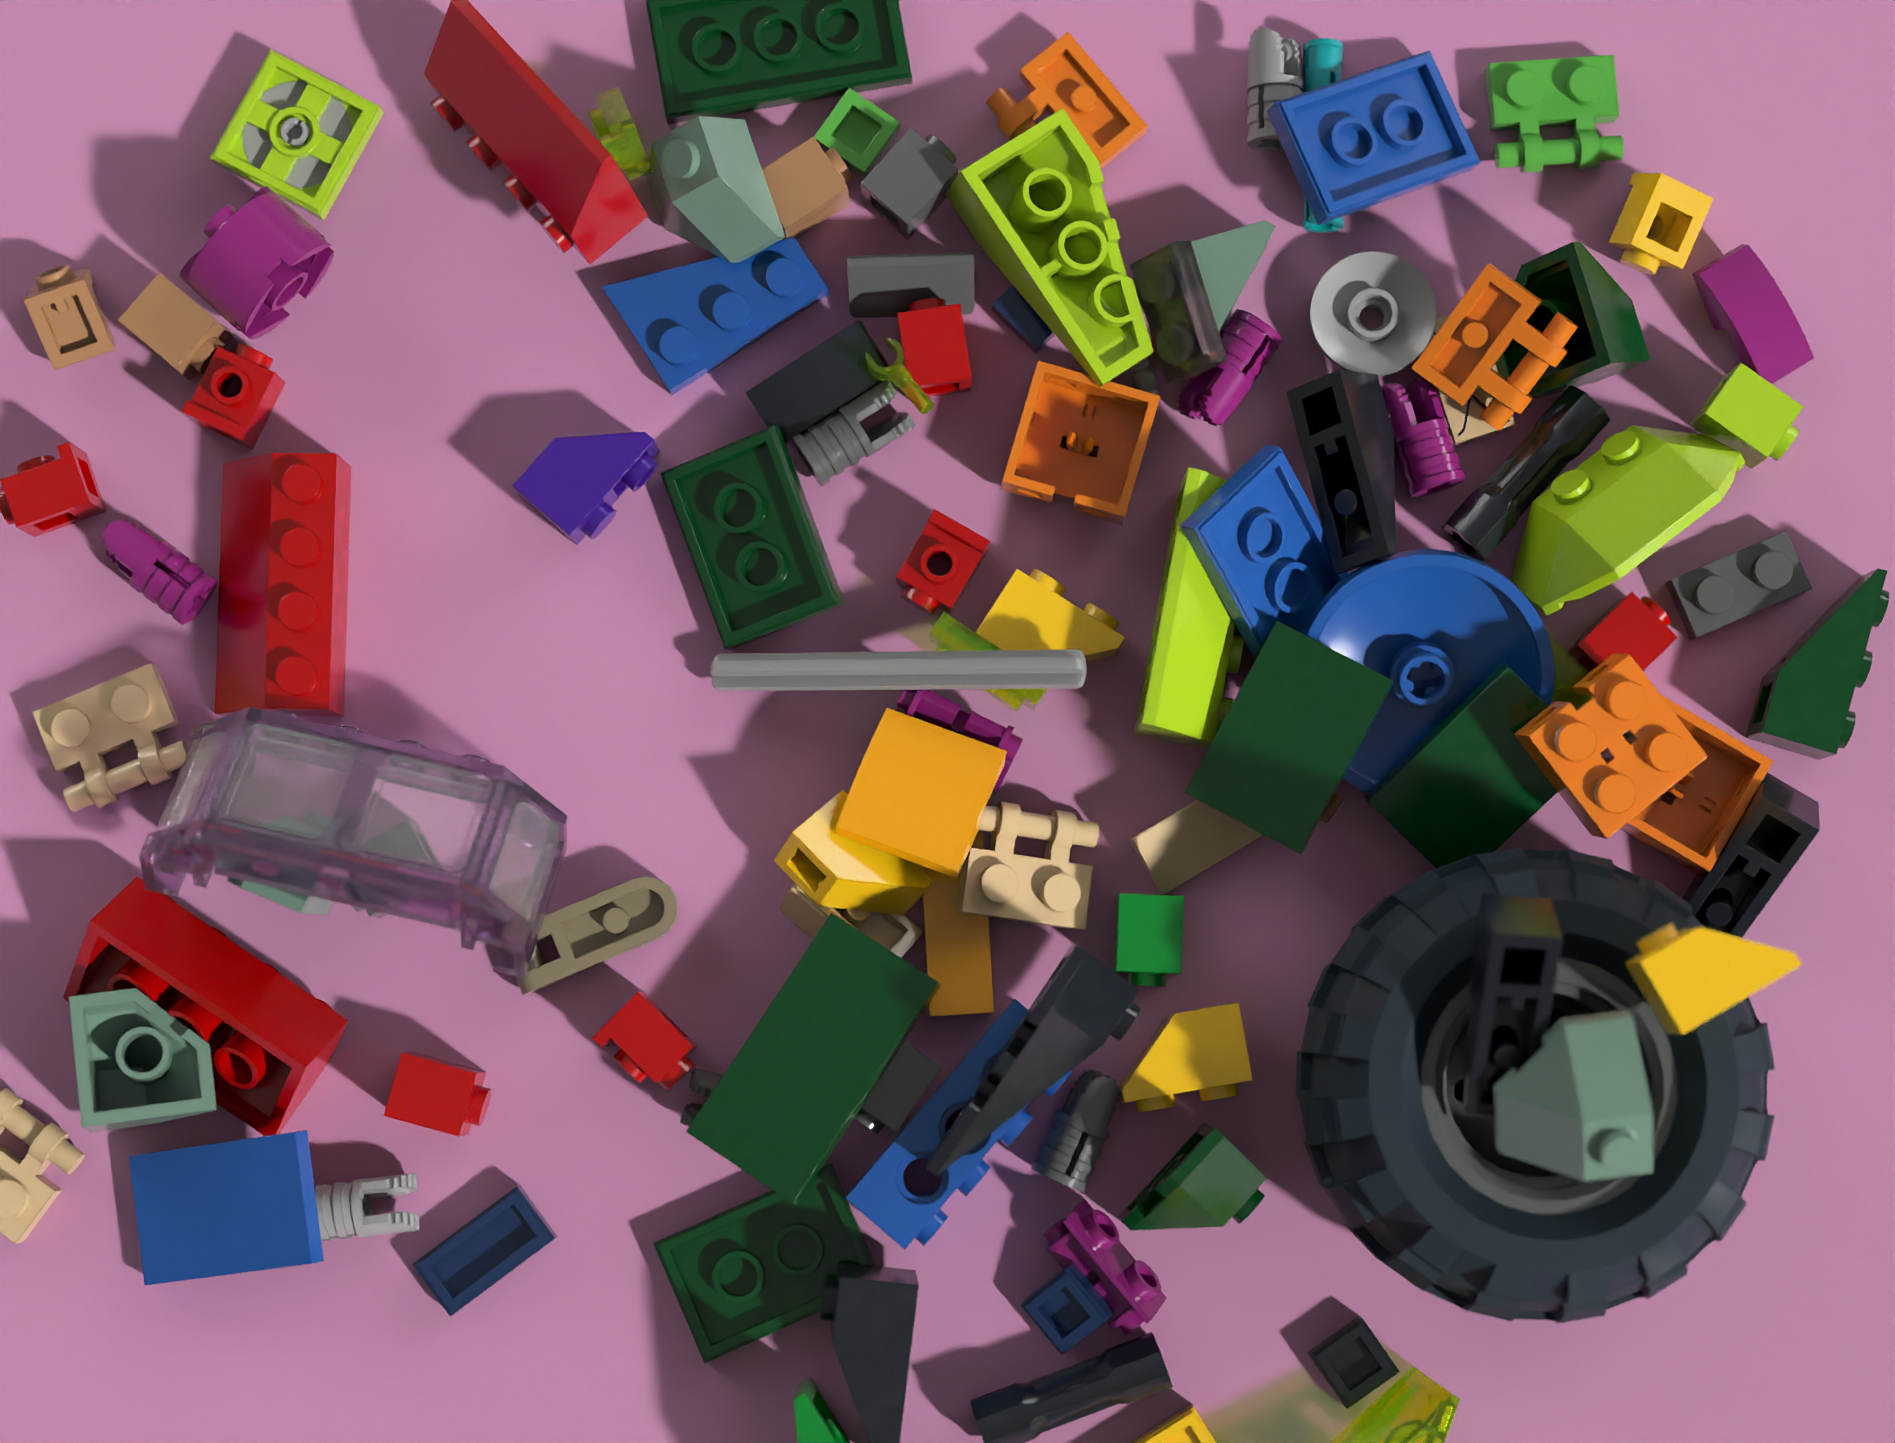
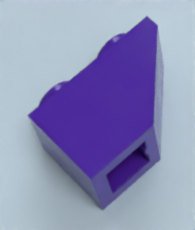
[512,432,660,545]

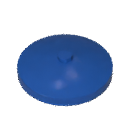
[1303,549,1555,793]

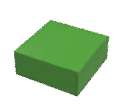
[814,88,901,178]

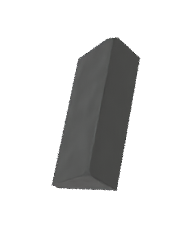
[847,252,975,318]

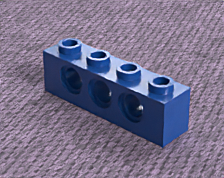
[846,999,1075,1250]

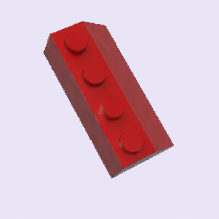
[424,0,648,265]
[215,453,351,717]
[63,877,349,1136]

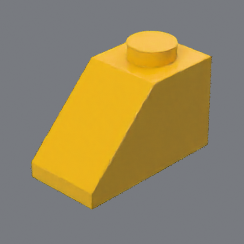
[1625,923,1802,1035]

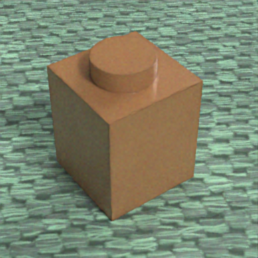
[762,136,853,239]
[118,272,231,381]

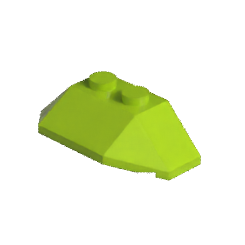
[1511,425,1745,616]

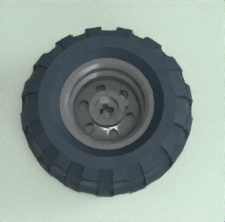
[1296,847,1775,1323]

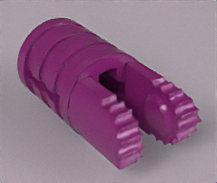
[1177,309,1283,426]
[1381,377,1466,498]
[102,519,218,625]

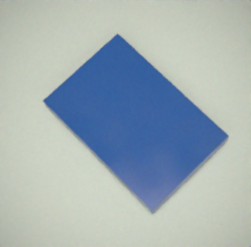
[1267,50,1481,225]
[1180,444,1348,660]
[129,1130,324,1286]

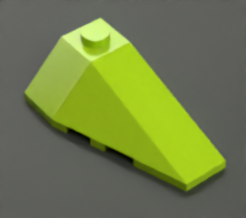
[945,108,1154,387]

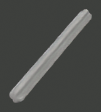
[711,650,1087,691]

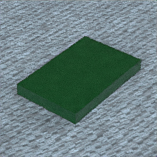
[660,425,845,650]
[1185,621,1394,855]
[1365,662,1557,868]
[653,1163,876,1363]

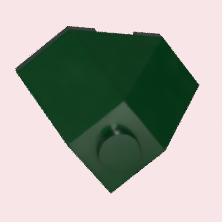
[1496,241,1651,400]
[1118,1122,1267,1230]

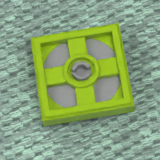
[210,49,384,221]

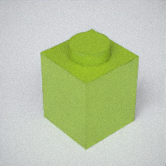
[1690,363,1804,469]

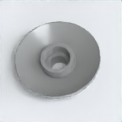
[1310,251,1437,376]

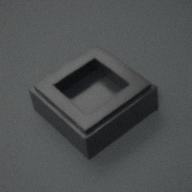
[1307,1316,1400,1409]

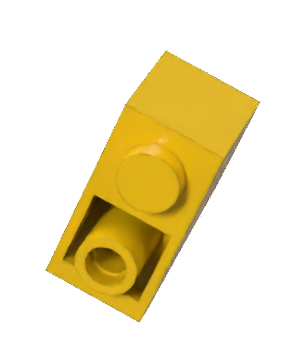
[975,569,1125,662]
[773,790,933,915]
[1119,1003,1253,1112]

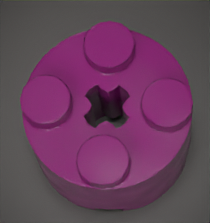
[179,186,334,339]

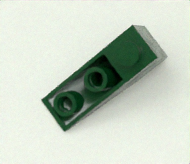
[1745,568,1889,760]

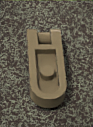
[499,876,680,995]

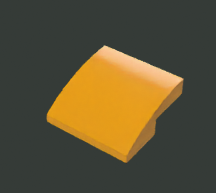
[835,708,1007,878]

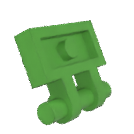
[1485,55,1624,173]

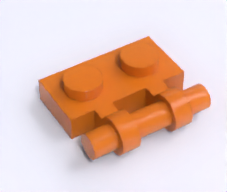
[986,32,1148,169]
[1411,263,1578,431]

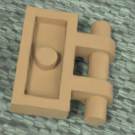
[32,663,193,812]
[956,801,1099,931]
[0,1088,85,1244]

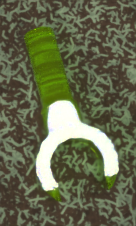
[866,338,934,414]

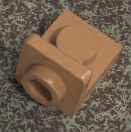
[23,264,116,371]

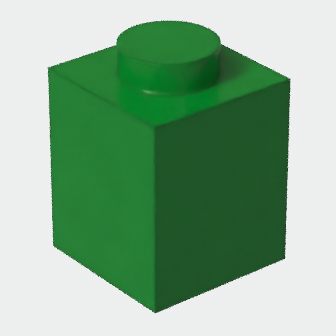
[1113,893,1184,987]

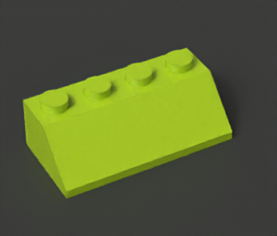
[1134,467,1244,749]

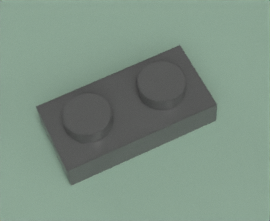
[1665,531,1813,640]

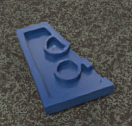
[602,237,829,395]

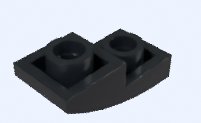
[745,320,894,443]

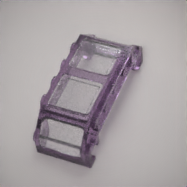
[139,707,567,978]

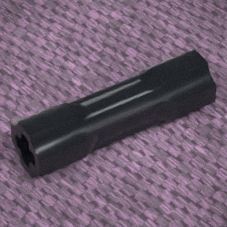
[1441,385,1611,561]
[970,1332,1173,1443]

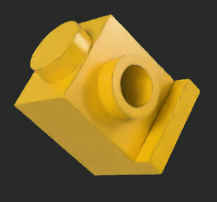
[1608,173,1713,275]

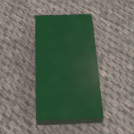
[646,0,912,125]
[686,913,941,1206]

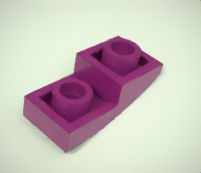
[1692,244,1814,384]

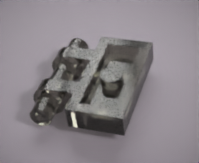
[1123,240,1228,394]

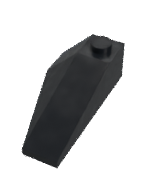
[926,944,1141,1176]

